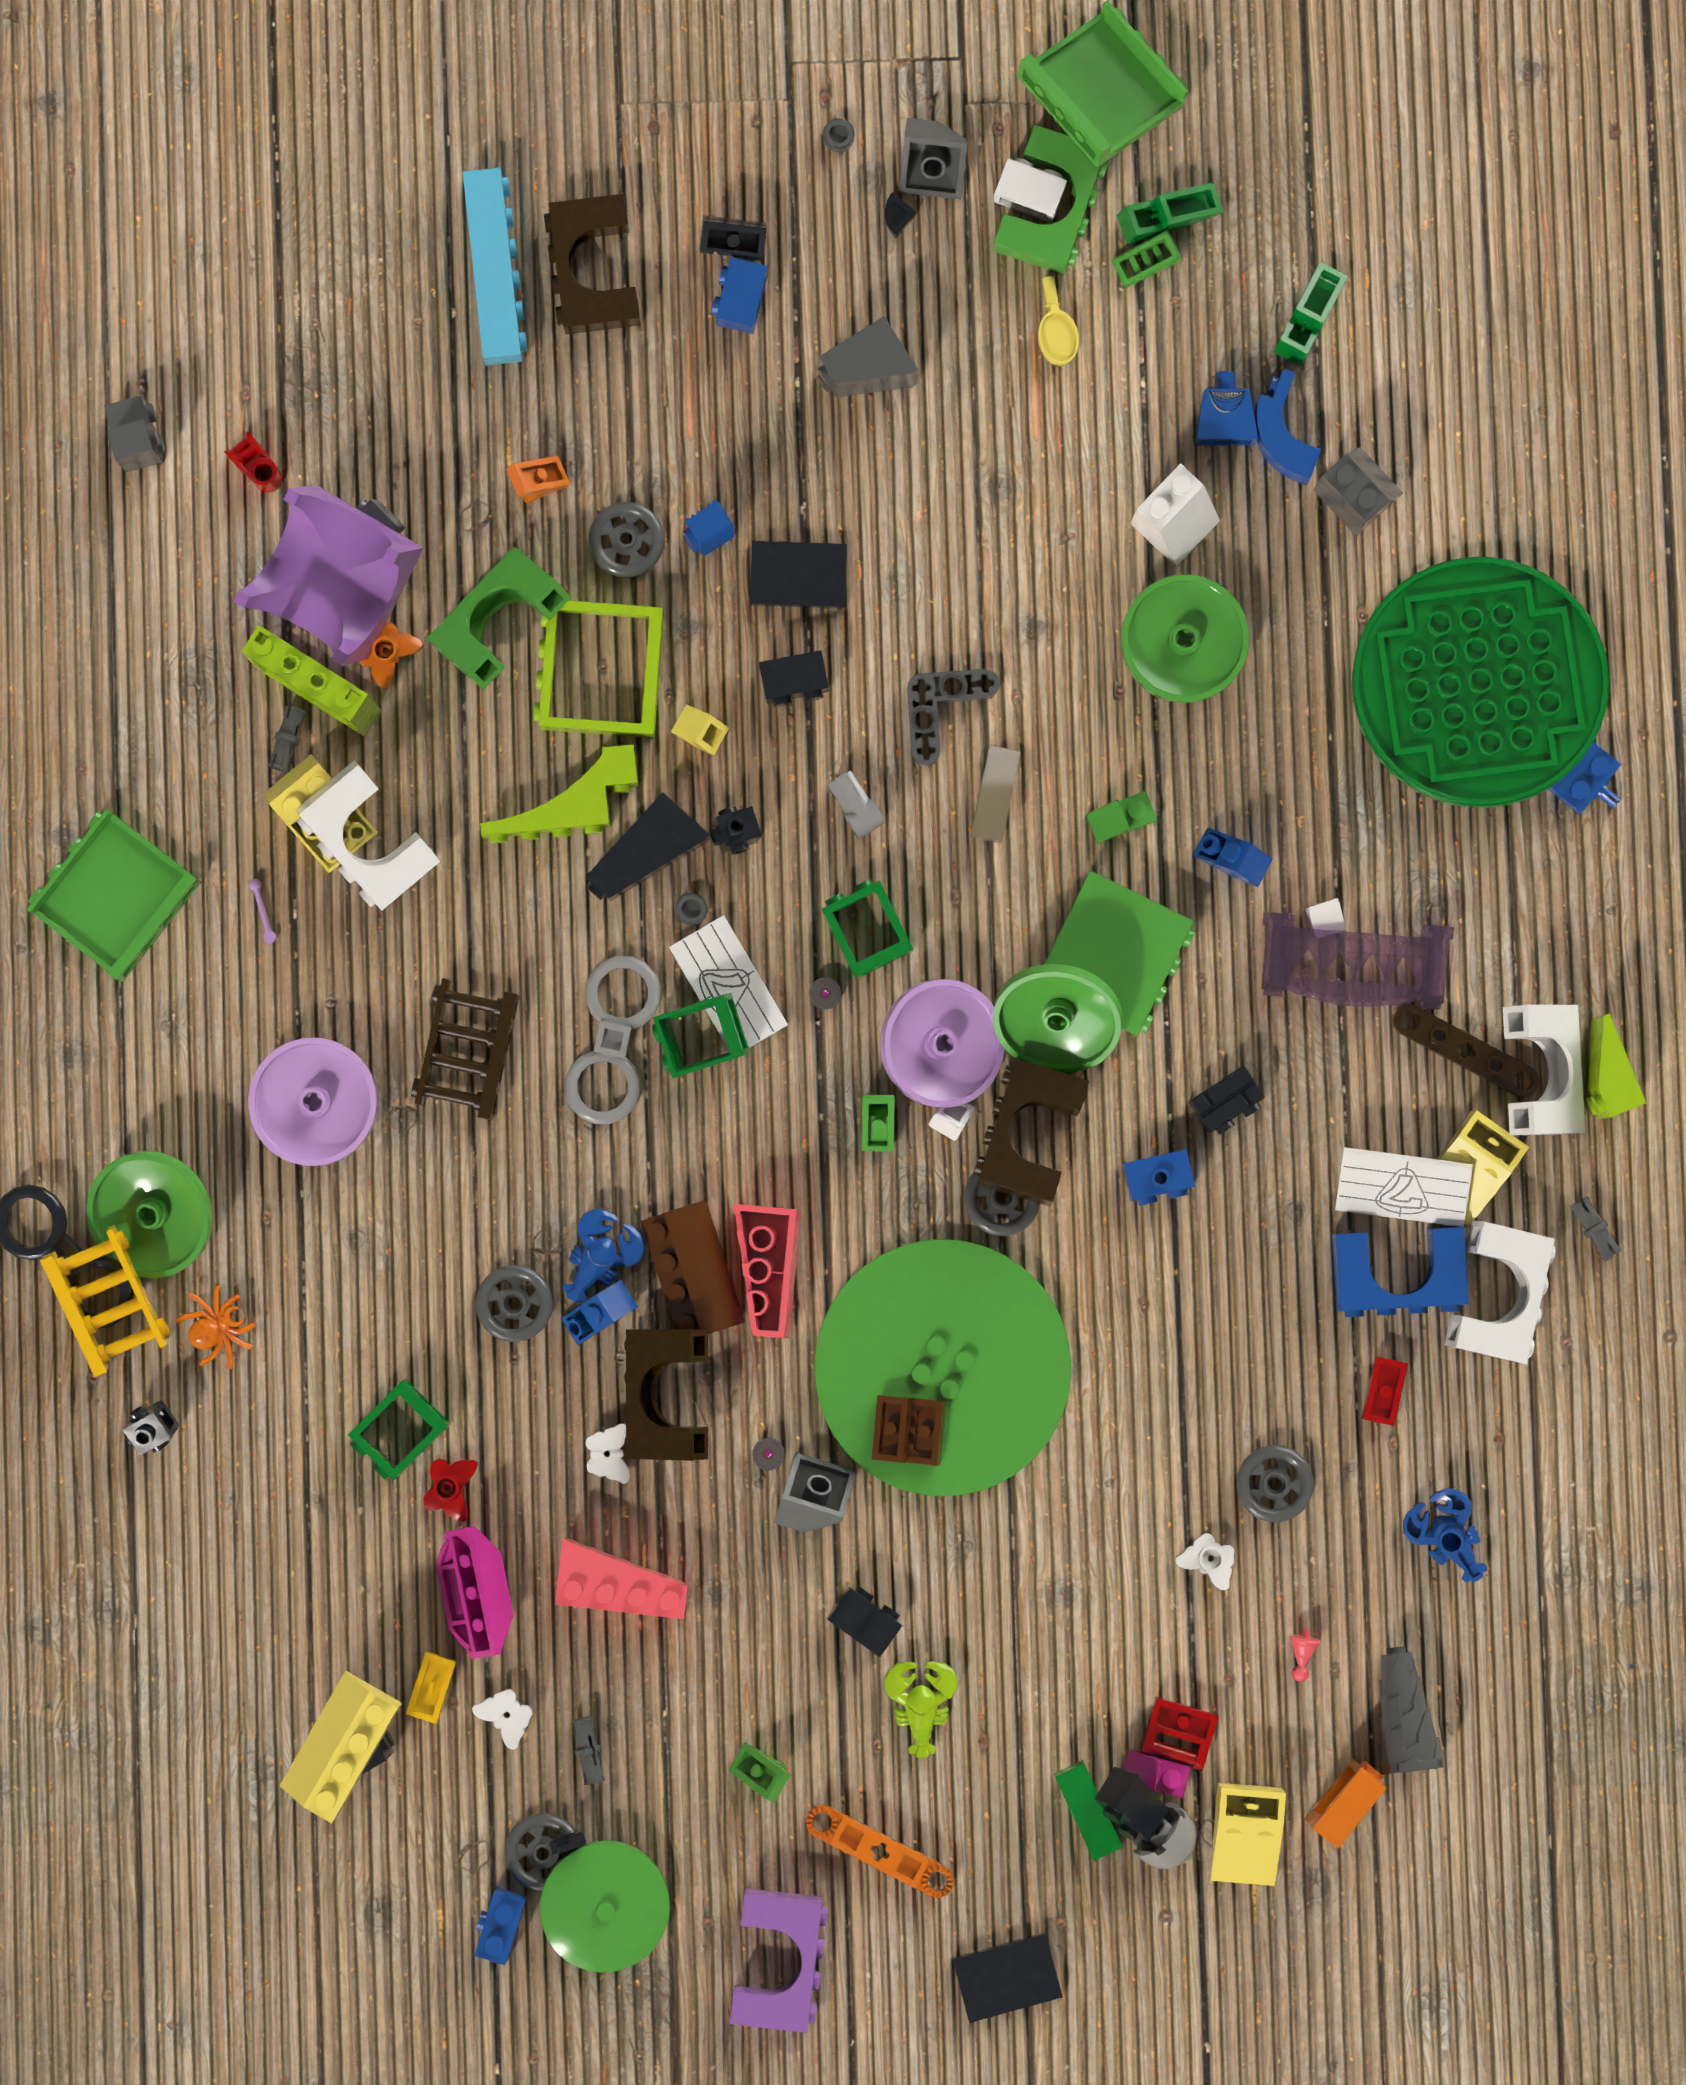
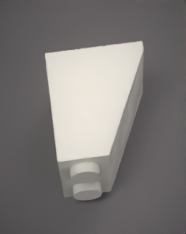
[1131,463,1220,567]

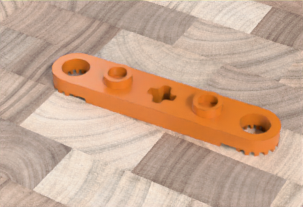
[806,1804,954,1898]

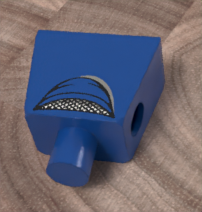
[1194,371,1258,446]

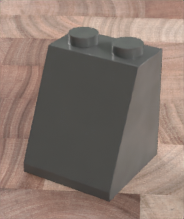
[817,317,918,398]
[1313,447,1403,536]

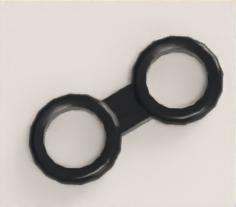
[0,1184,134,1329]

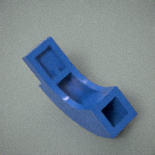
[1254,369,1321,485]

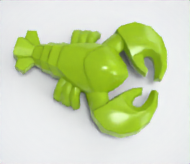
[884,1661,958,1758]

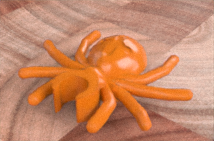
[175,1285,256,1369]

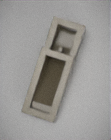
[970,745,1020,844]

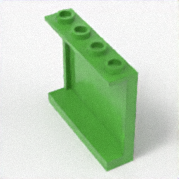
[1017,0,1188,168]
[27,809,201,982]
[1044,870,1195,1038]

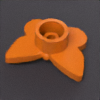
[359,623,424,690]

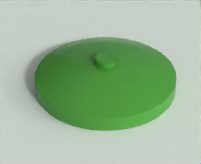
[1121,575,1249,703]
[993,964,1122,1073]
[86,1151,213,1278]
[540,1840,670,1972]

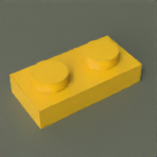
[406,1651,457,1724]

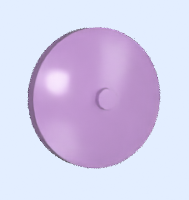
[880,979,1005,1108]
[248,1038,378,1166]

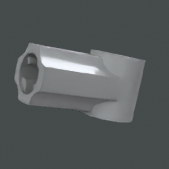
[828,771,886,839]

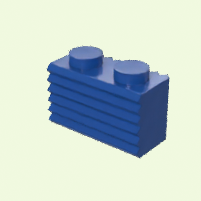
[683,500,735,557]

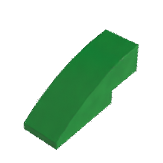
[1117,182,1224,244]
[1273,262,1348,366]
[1054,1760,1123,1861]

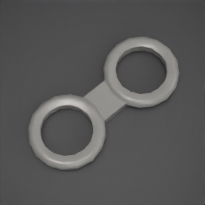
[565,956,661,1124]

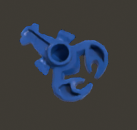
[562,1209,645,1303]
[1403,1488,1487,1583]

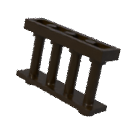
[411,978,520,1121]

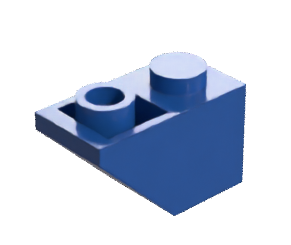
[1193,827,1273,887]
[561,1280,638,1345]

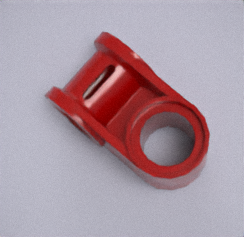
[224,431,283,493]

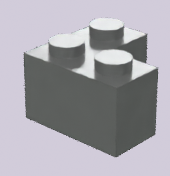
[104,396,165,473]

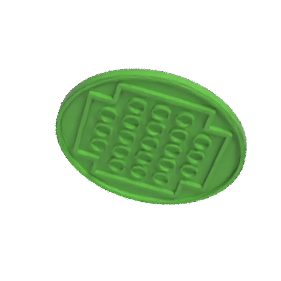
[815,1239,1071,1497]

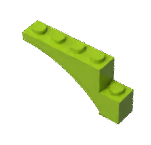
[480,744,639,844]

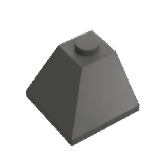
[899,118,968,200]
[774,1452,857,1532]

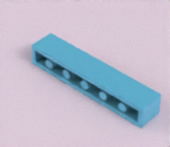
[463,168,528,366]

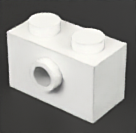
[993,158,1067,224]

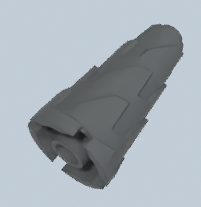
[1378,1646,1445,1775]

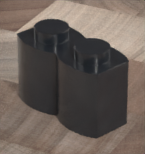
[827,1585,903,1657]

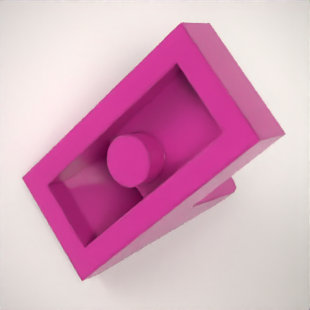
[1122,1749,1191,1798]

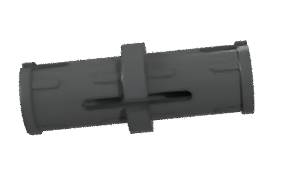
[268,705,306,772]
[1570,1196,1622,1261]
[571,1716,605,1785]

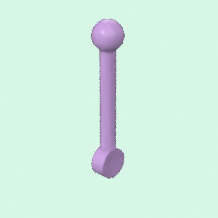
[249,879,277,943]

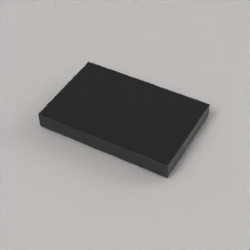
[750,541,847,608]
[952,1932,1063,2023]

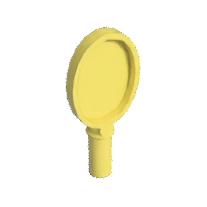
[1038,276,1079,366]

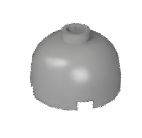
[1133,1802,1197,1870]

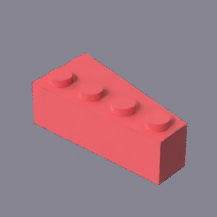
[733,1204,801,1338]
[555,1537,689,1619]

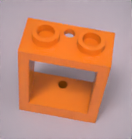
[1305,1759,1387,1849]

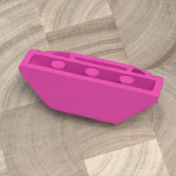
[436,1526,514,1659]

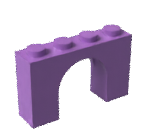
[730,1888,828,2033]

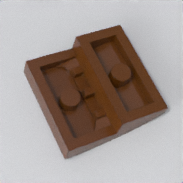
[872,1395,946,1466]

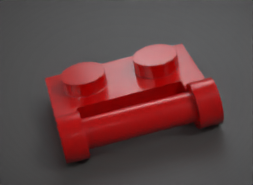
[1140,1696,1219,1771]

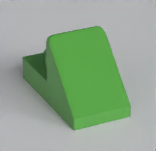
[1086,791,1157,844]
[862,1095,895,1151]
[729,1742,791,1803]

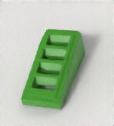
[1111,230,1183,289]

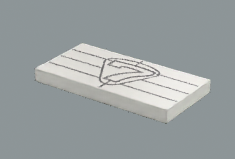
[669,915,788,1048]
[1335,1147,1473,1227]

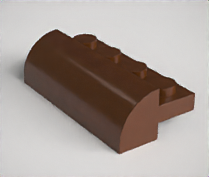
[641,1200,745,1334]

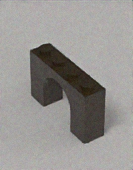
[544,194,641,335]
[973,1058,1089,1207]
[624,1329,708,1461]

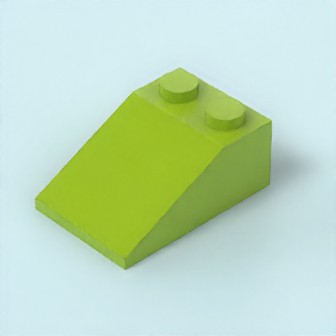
[1585,1013,1646,1120]

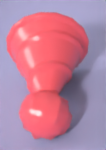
[1289,1629,1321,1682]

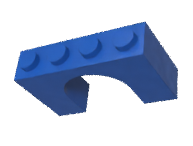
[1331,1227,1469,1317]

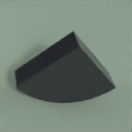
[885,192,916,238]
[549,1831,587,1854]

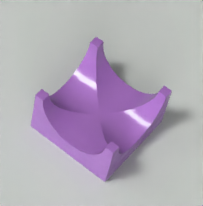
[233,485,423,666]

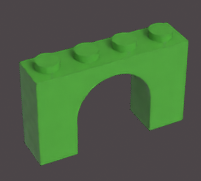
[993,124,1109,275]
[427,547,571,690]

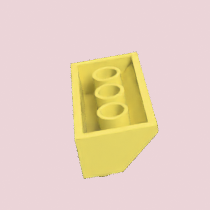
[279,1671,402,1824]

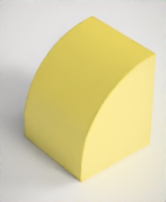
[671,704,729,756]

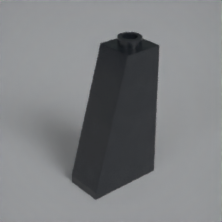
[586,792,711,901]

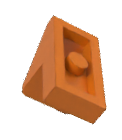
[506,456,570,503]

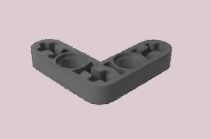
[907,669,999,767]

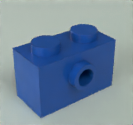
[712,257,768,334]
[1122,1149,1195,1206]
[474,1887,527,1965]

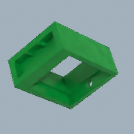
[822,879,913,980]
[652,993,751,1078]
[348,1379,451,1480]

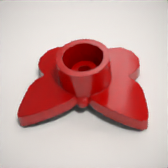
[424,1459,478,1522]

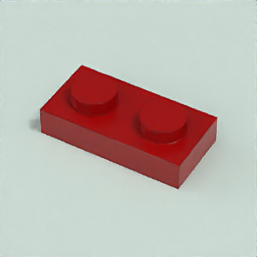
[1361,1356,1408,1426]

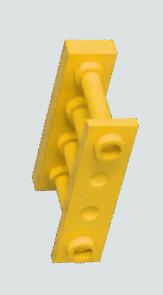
[40,1225,170,1377]

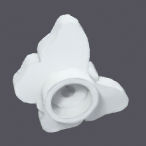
[585,1423,630,1484]
[1175,1533,1235,1590]
[472,1688,533,1750]

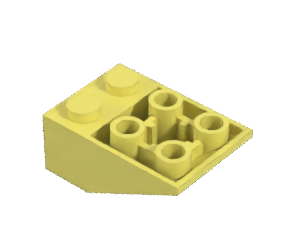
[262,754,378,873]
[1437,1110,1529,1227]
[1210,1783,1286,1886]

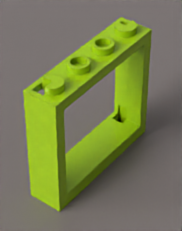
[534,601,664,738]
[241,625,381,737]

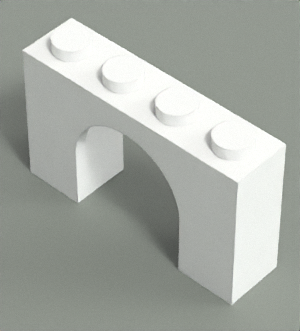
[296,760,440,911]
[1503,1004,1585,1136]
[1444,1220,1556,1364]

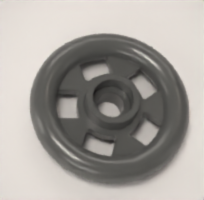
[589,502,665,577]
[964,1172,1040,1236]
[476,1265,553,1342]
[1237,1445,1314,1523]
[504,1813,575,1891]

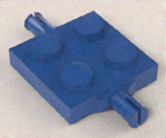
[1549,742,1622,814]

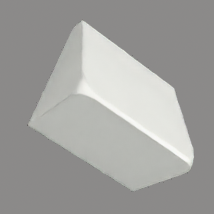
[1306,898,1346,940]
[929,1103,975,1141]

